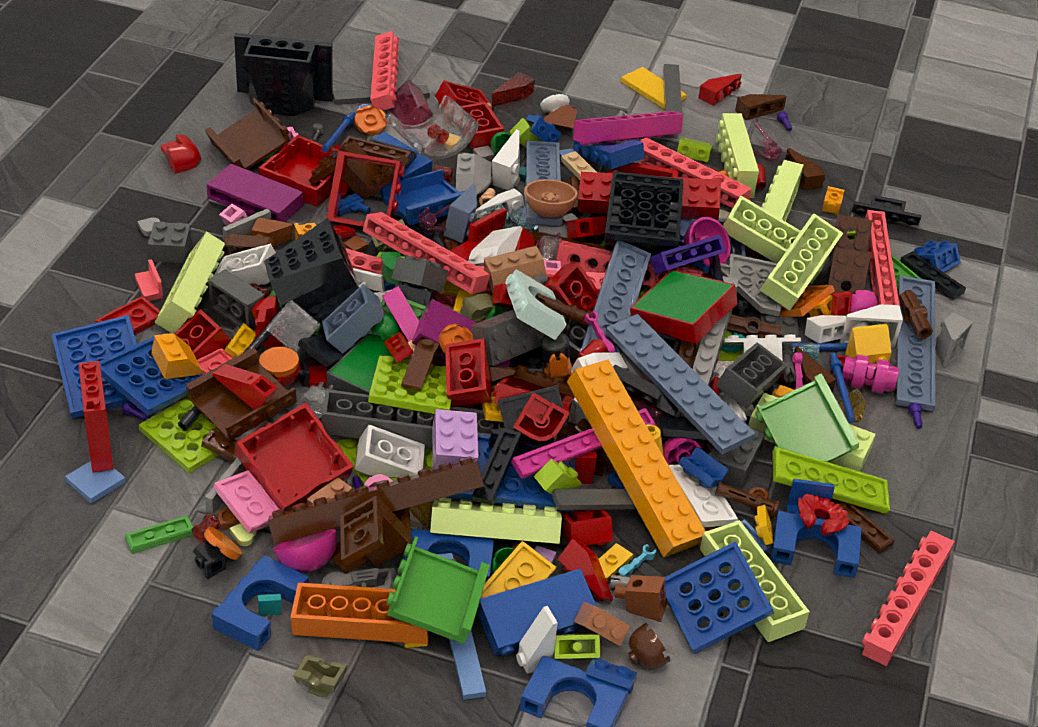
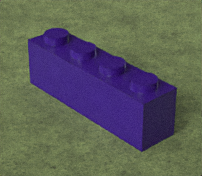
[650,235,726,275]

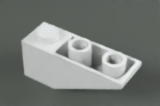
[475,188,525,218]

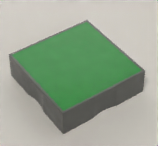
[327,334,409,395]

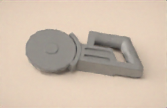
[321,568,397,589]

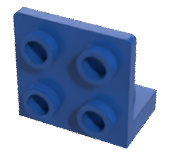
[913,240,961,272]
[786,479,835,520]

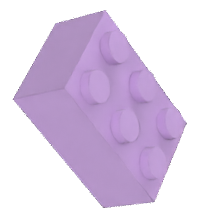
[432,409,478,470]

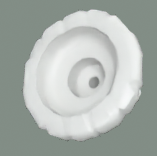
[540,94,569,114]

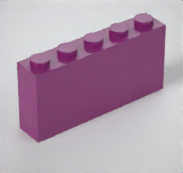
[206,164,303,222]
[412,299,511,385]

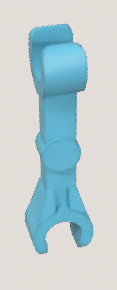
[618,544,656,577]

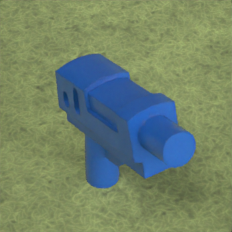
[326,194,371,216]

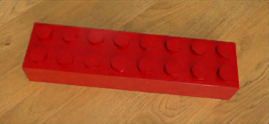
[578,171,721,221]

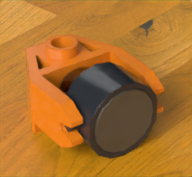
[540,333,572,383]

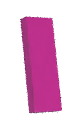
[382,286,419,342]

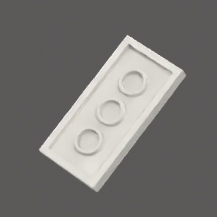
[669,465,738,527]

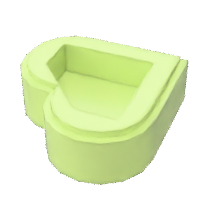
[230,523,257,547]

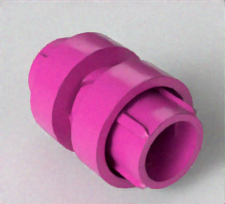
[842,354,899,394]

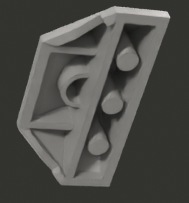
[456,153,492,196]

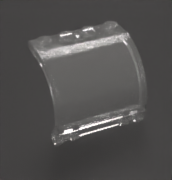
[385,95,480,159]

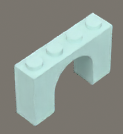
[505,269,567,340]

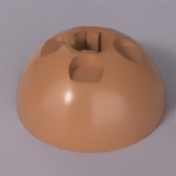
[524,179,577,218]

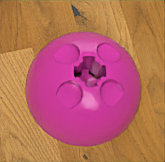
[683,217,731,267]
[273,529,337,573]

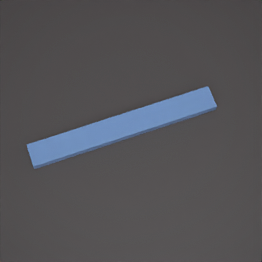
[437,553,486,700]

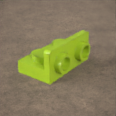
[677,137,714,162]

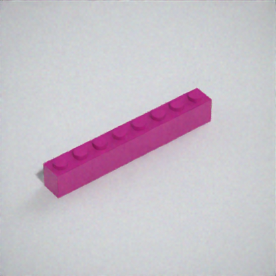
[573,111,683,145]

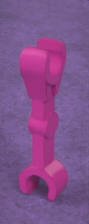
[584,311,615,353]
[792,353,803,390]

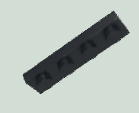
[900,251,966,299]
[472,428,522,505]

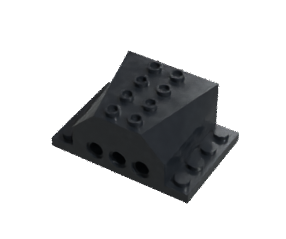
[234,33,333,116]
[604,171,684,257]
[264,218,359,335]

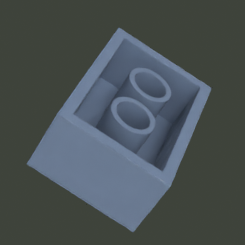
[322,284,385,353]

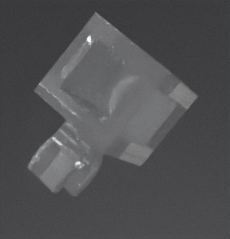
[539,235,562,261]
[302,382,333,416]

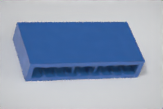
[477,568,597,656]

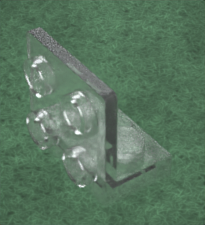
[266,300,321,353]

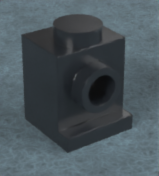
[193,541,226,579]

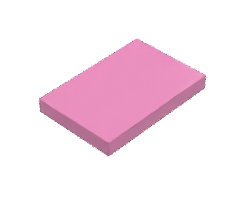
[213,470,279,534]

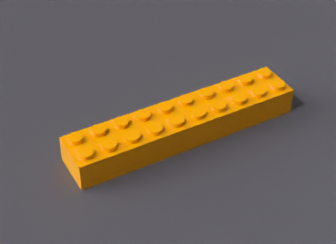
[567,359,706,558]

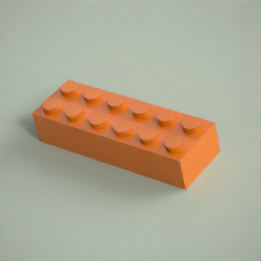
[290,583,429,644]

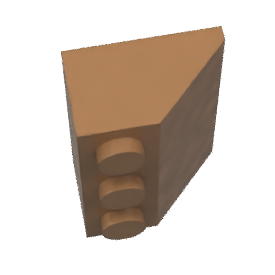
[484,246,548,293]

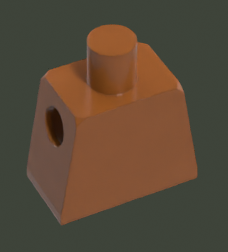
[614,575,667,622]

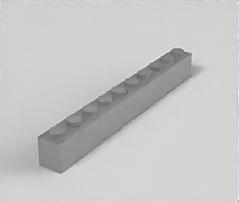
[681,276,739,418]

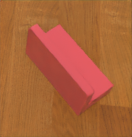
[134,259,163,301]

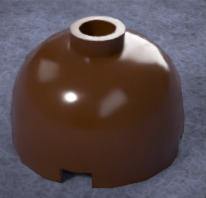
[628,623,670,670]

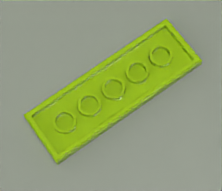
[772,447,890,514]

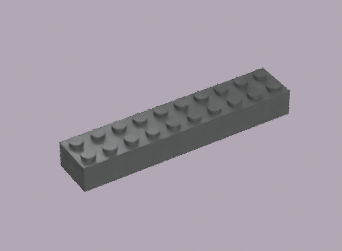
[321,389,505,449]

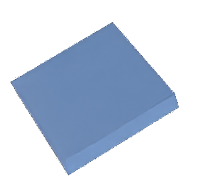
[65,461,126,504]

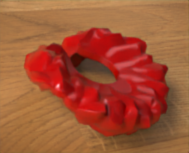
[798,493,849,536]

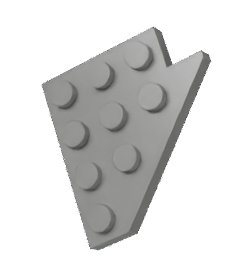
[720,254,781,317]

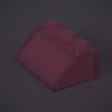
[390,79,434,129]

